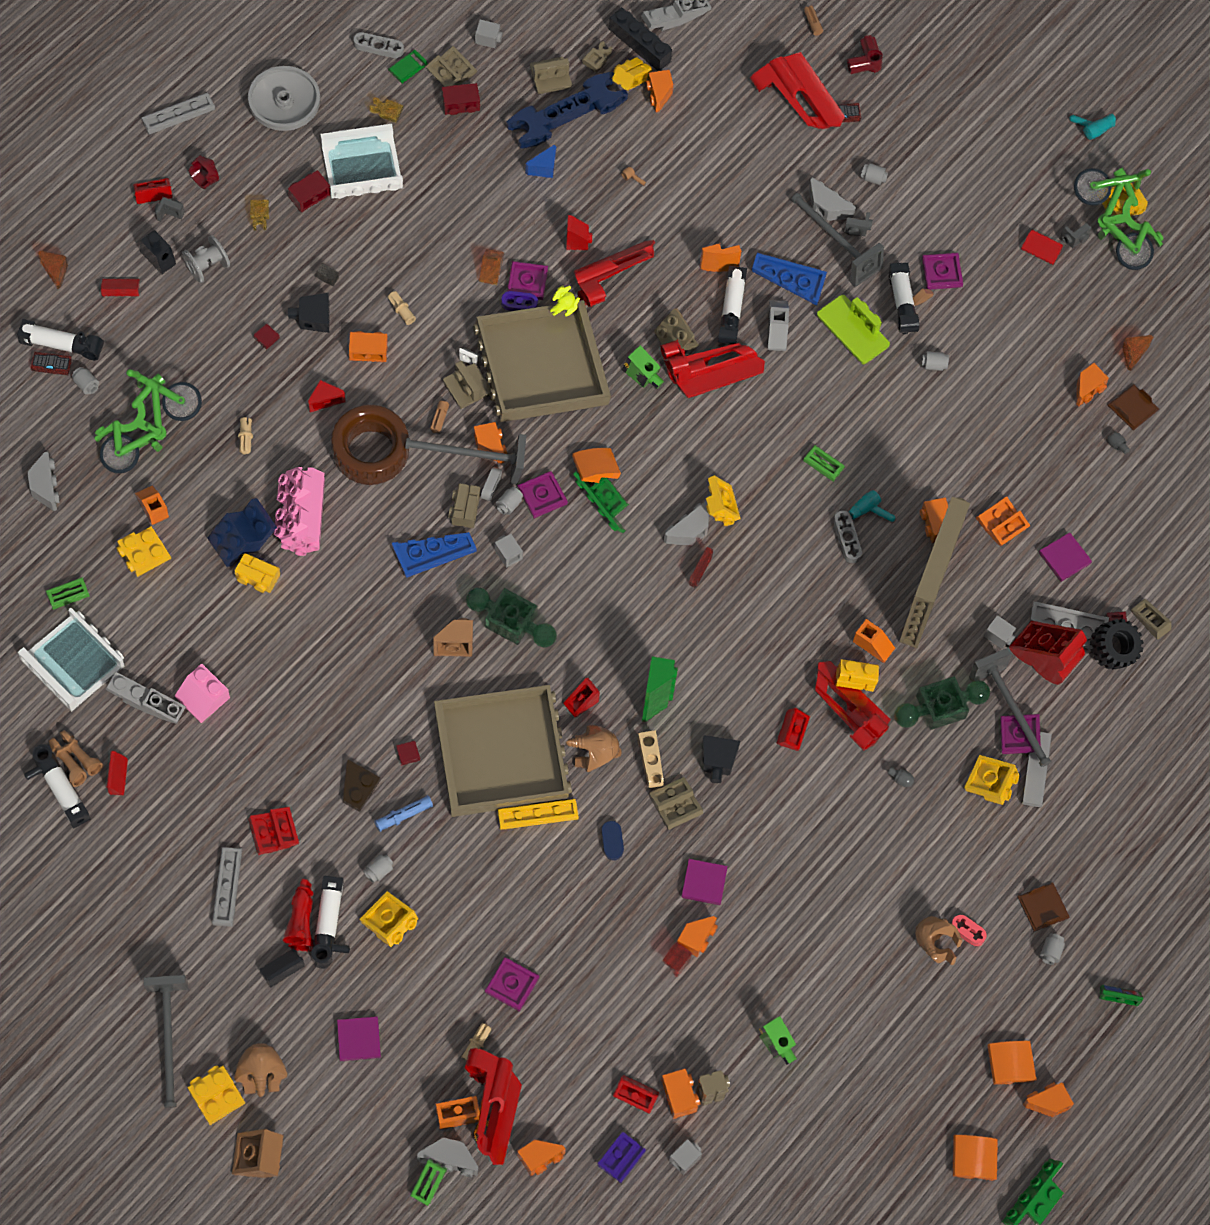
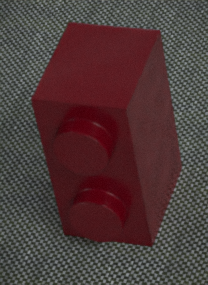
[442,83,480,115]
[288,170,331,213]

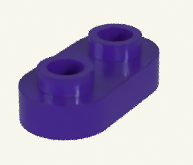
[501,291,538,311]

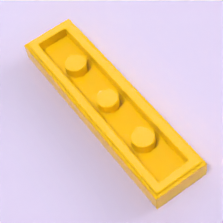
[498,799,579,830]

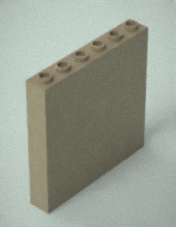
[473,300,611,422]
[899,497,970,648]
[434,685,572,817]

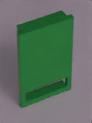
[388,50,428,84]

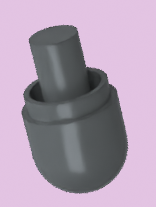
[1107,432,1130,454]
[888,767,914,787]

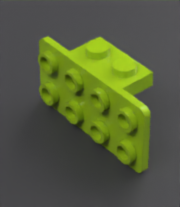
[817,295,890,364]

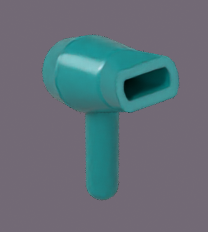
[1069,113,1116,140]
[848,490,896,522]

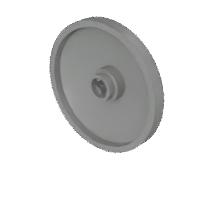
[248,66,320,131]

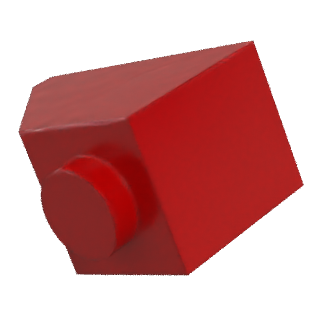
[566,215,592,250]

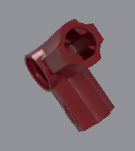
[847,35,883,74]

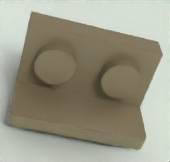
[530,57,572,94]
[654,308,698,350]
[443,360,491,409]

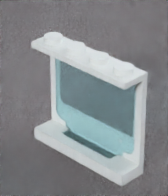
[321,124,403,198]
[18,608,125,712]

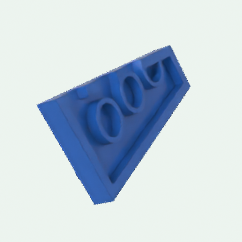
[752,253,827,306]
[391,533,477,578]

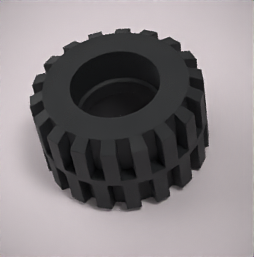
[1090,619,1144,670]

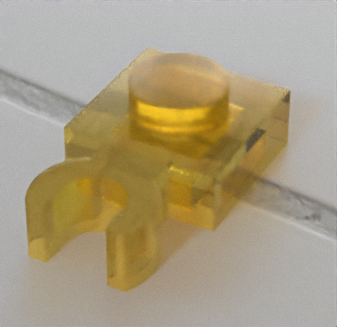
[369,98,403,123]
[250,200,269,231]

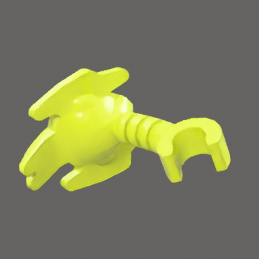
[550,286,580,317]

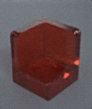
[663,942,692,977]

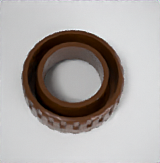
[331,405,409,485]

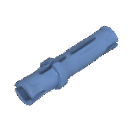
[374,795,433,832]

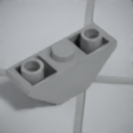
[809,177,856,221]
[768,300,789,351]
[28,452,60,511]
[664,500,709,546]
[417,1137,479,1177]

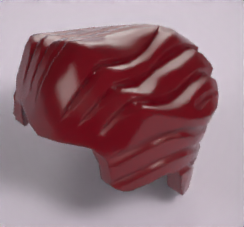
[188,155,219,189]

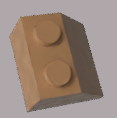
[433,618,473,657]
[232,1129,283,1178]

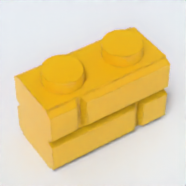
[612,57,652,91]
[235,553,280,593]
[835,659,879,692]

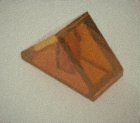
[479,249,505,285]
[37,251,68,289]
[1122,335,1154,371]

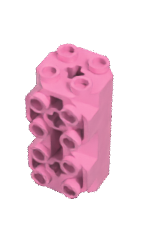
[274,467,325,556]

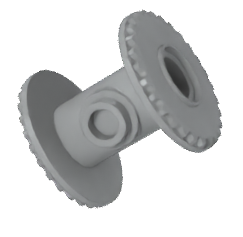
[182,235,230,283]

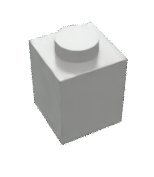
[475,19,503,49]
[495,534,523,568]
[984,615,1016,649]
[669,1139,702,1176]

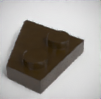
[343,759,381,812]

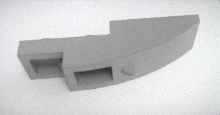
[641,0,712,31]
[106,672,186,724]

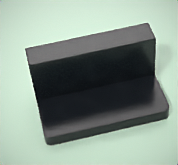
[259,948,305,988]

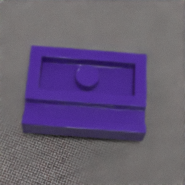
[597,1132,646,1184]

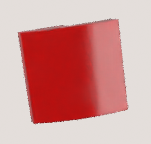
[248,807,299,855]

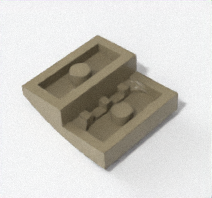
[426,46,477,87]
[649,777,703,830]

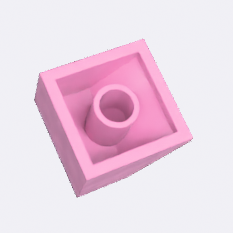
[175,664,230,723]

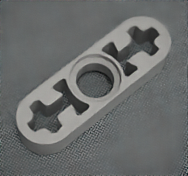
[354,32,404,59]
[834,510,862,563]

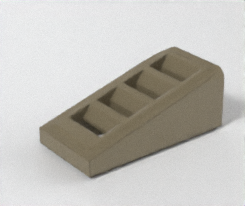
[1131,599,1171,640]

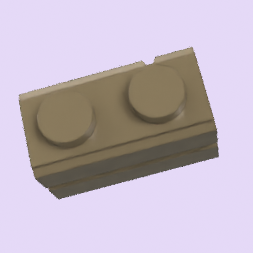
[449,483,481,528]
[696,1070,730,1106]

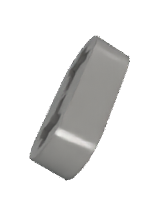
[481,467,502,501]

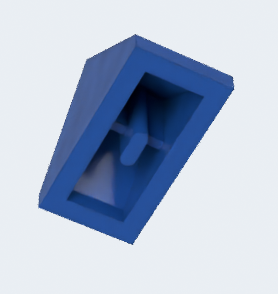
[525,145,556,178]

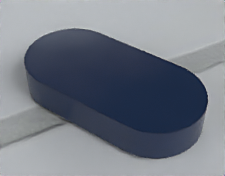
[602,821,624,860]

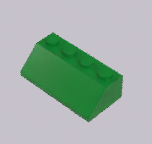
[642,656,678,722]

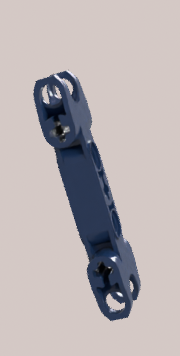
[506,72,628,149]

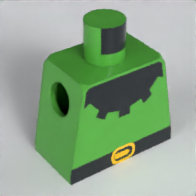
[622,345,664,389]
[756,1016,797,1065]

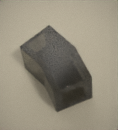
[314,263,339,287]

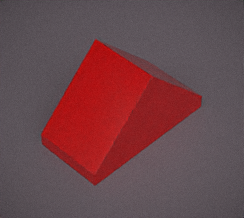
[308,380,346,412]
[563,677,600,718]

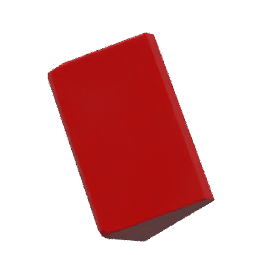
[133,178,173,204]
[1021,230,1063,265]
[101,279,140,296]
[777,708,810,751]
[107,751,128,795]
[613,1075,660,1114]

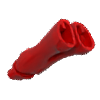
[283,879,313,952]

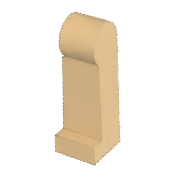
[637,730,664,788]

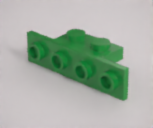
[574,472,629,533]
[1002,1159,1064,1225]

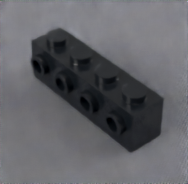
[609,7,672,71]

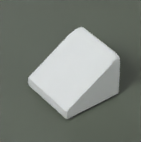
[459,348,481,365]

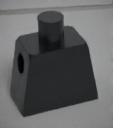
[140,230,176,274]
[288,293,329,333]
[702,735,740,783]

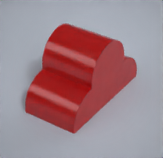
[1009,621,1087,685]

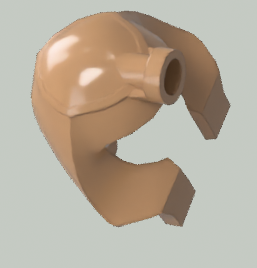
[566,725,622,772]
[915,916,963,965]
[234,1043,287,1097]

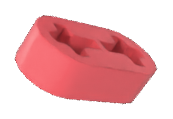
[951,915,987,946]

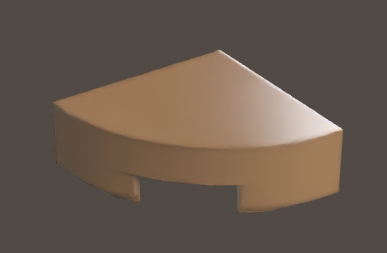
[913,289,934,306]

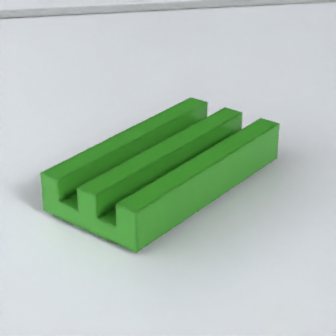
[803,445,845,482]
[46,577,89,610]
[410,1159,448,1206]

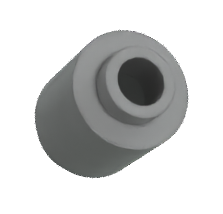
[861,163,888,186]
[921,351,949,371]
[72,367,99,394]
[496,487,523,515]
[363,854,393,883]
[1040,933,1065,965]

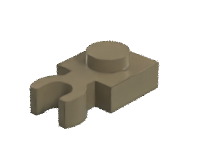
[582,41,612,72]

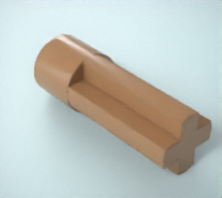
[804,5,823,36]
[430,401,449,433]

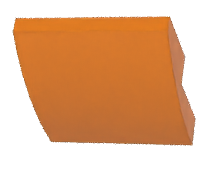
[700,244,741,272]
[572,448,621,483]
[976,496,1030,546]
[987,1041,1036,1084]
[953,1135,998,1181]

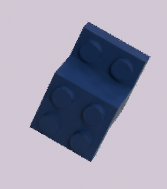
[207,498,277,567]

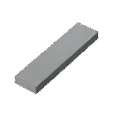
[141,92,215,135]
[1022,732,1052,808]
[212,847,242,927]

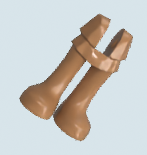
[49,730,103,787]

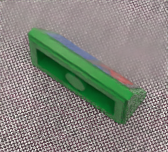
[1099,985,1143,1006]

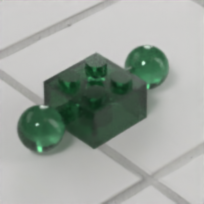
[466,587,557,648]
[894,676,990,730]

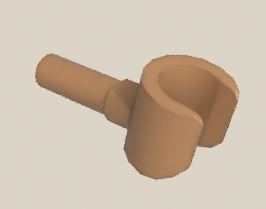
[621,167,646,186]

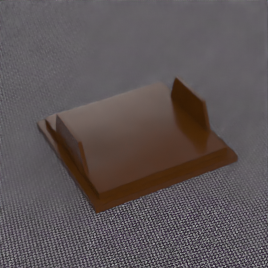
[1108,384,1159,431]
[1017,882,1070,932]

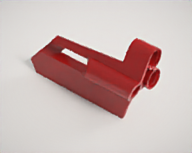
[750,52,845,129]
[573,240,655,307]
[660,340,765,398]
[815,661,891,751]
[465,1048,522,1165]

